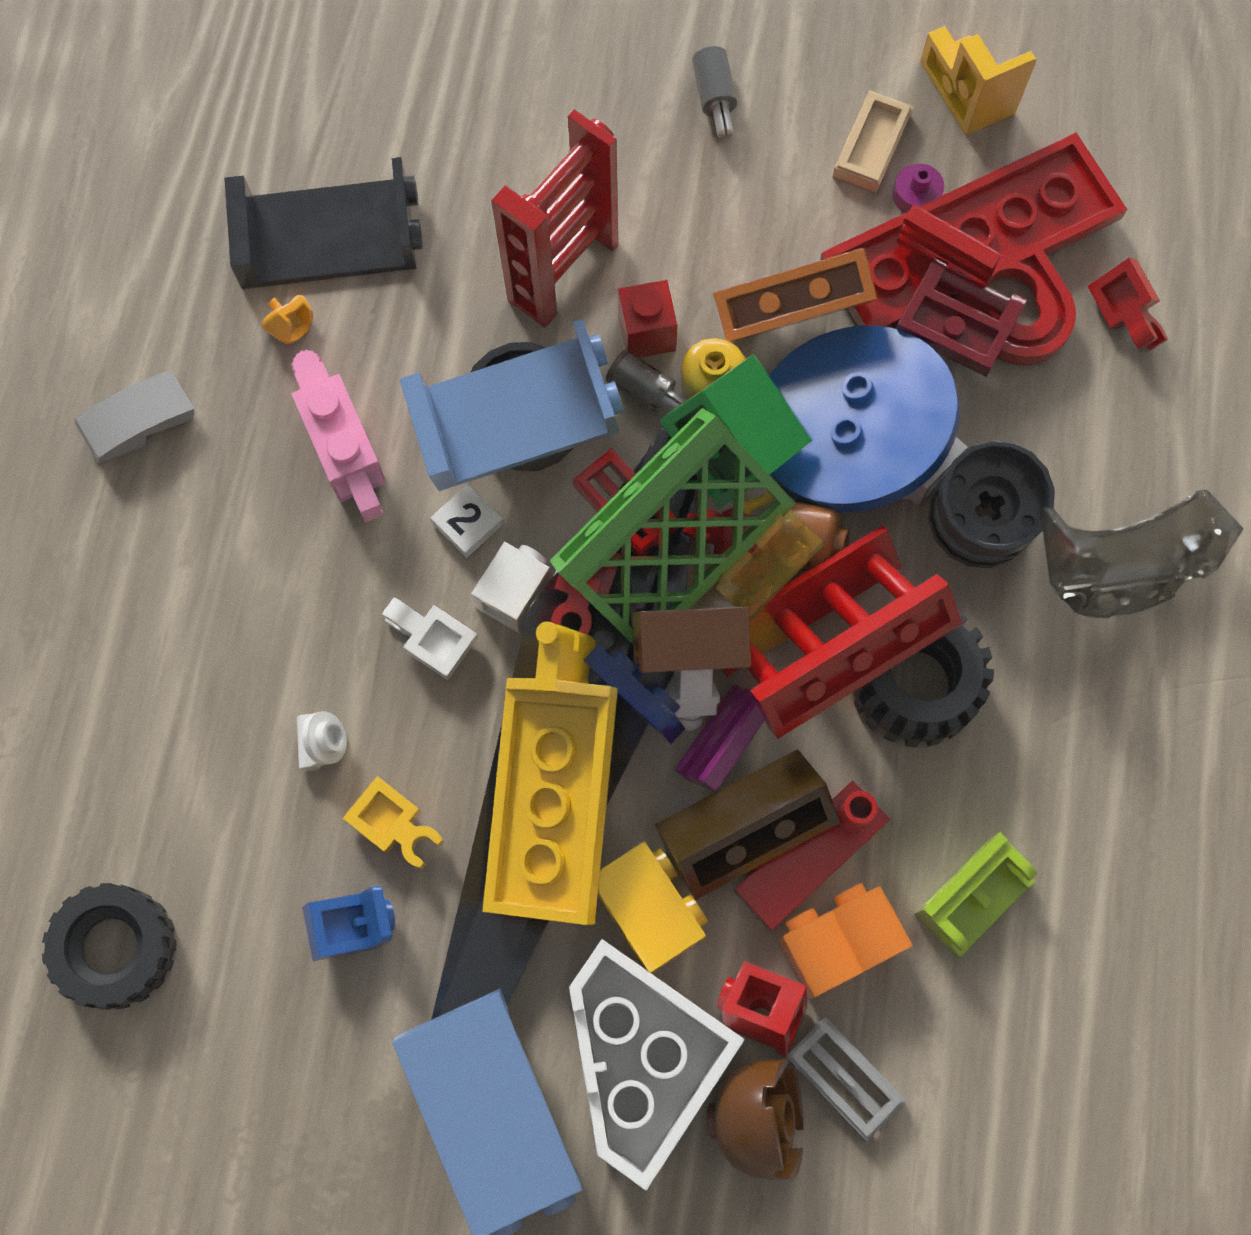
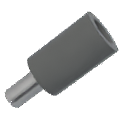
[692,46,737,139]

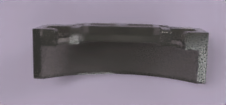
[1040,489,1244,618]

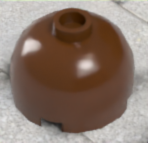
[707,1059,804,1180]

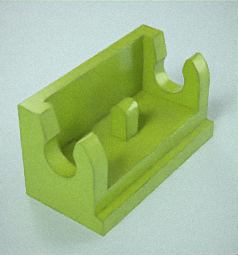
[914,832,1038,958]

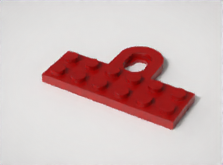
[820,132,1128,365]

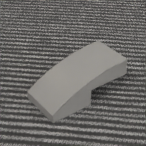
[75,370,195,464]

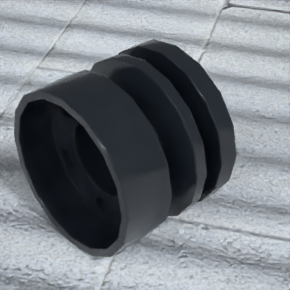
[929,441,1055,568]

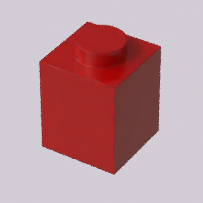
[618,280,678,360]

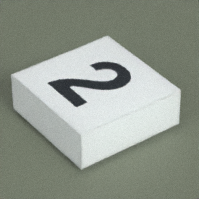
[430,484,504,558]

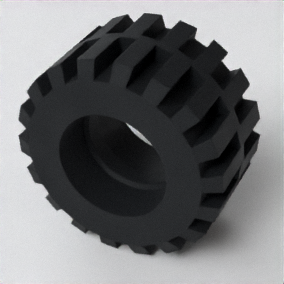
[854,613,994,747]

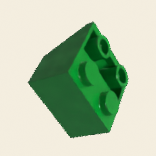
[660,354,813,508]

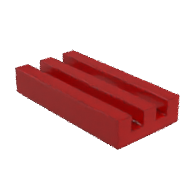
[896,205,1001,286]
[572,448,680,556]

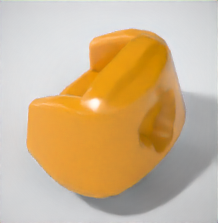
[261,295,313,344]

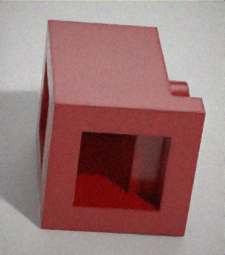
[717,961,808,1058]

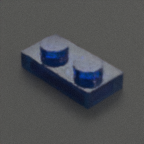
[583,645,686,744]

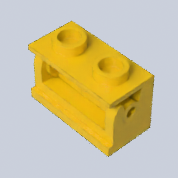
[597,841,708,974]

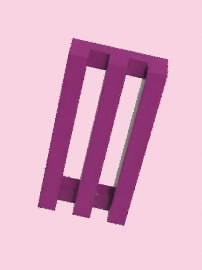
[674,684,765,792]

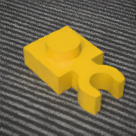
[342,776,444,870]

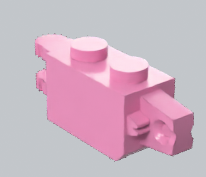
[291,349,386,523]

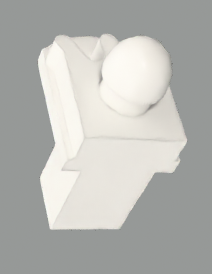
[664,669,720,732]

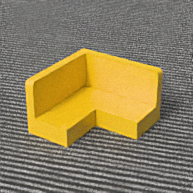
[920,26,1037,136]

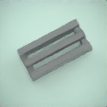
[785,1017,906,1141]

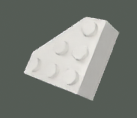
[569,939,745,1190]

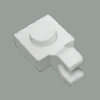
[382,597,478,680]

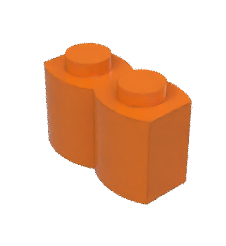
[779,883,913,1000]

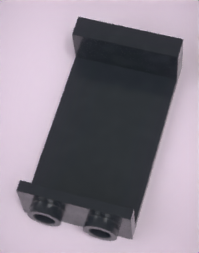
[224,157,423,289]

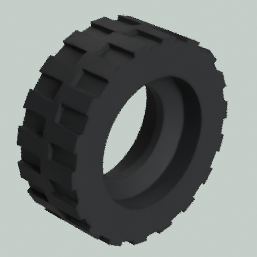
[42,883,177,1010]

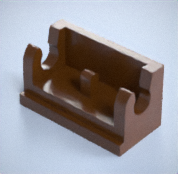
[631,607,751,673]

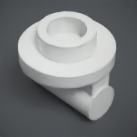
[297,711,347,771]

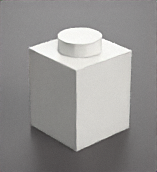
[471,542,551,633]

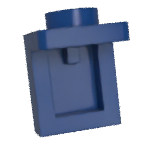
[302,886,395,962]

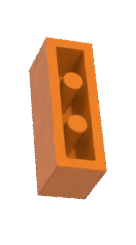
[713,248,878,342]

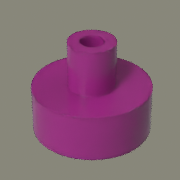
[893,163,944,213]

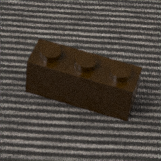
[654,749,840,900]

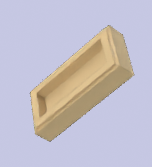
[832,90,914,193]

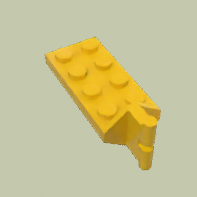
[482,622,618,925]

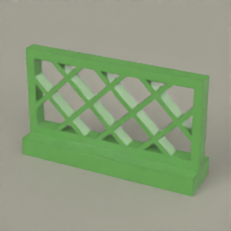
[550,408,796,644]

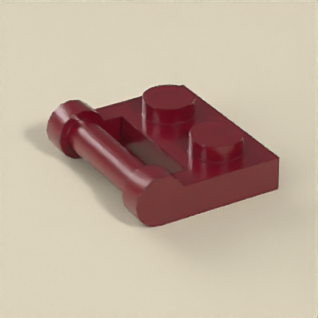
[896,256,1027,377]

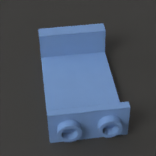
[399,319,624,491]
[392,989,583,1235]

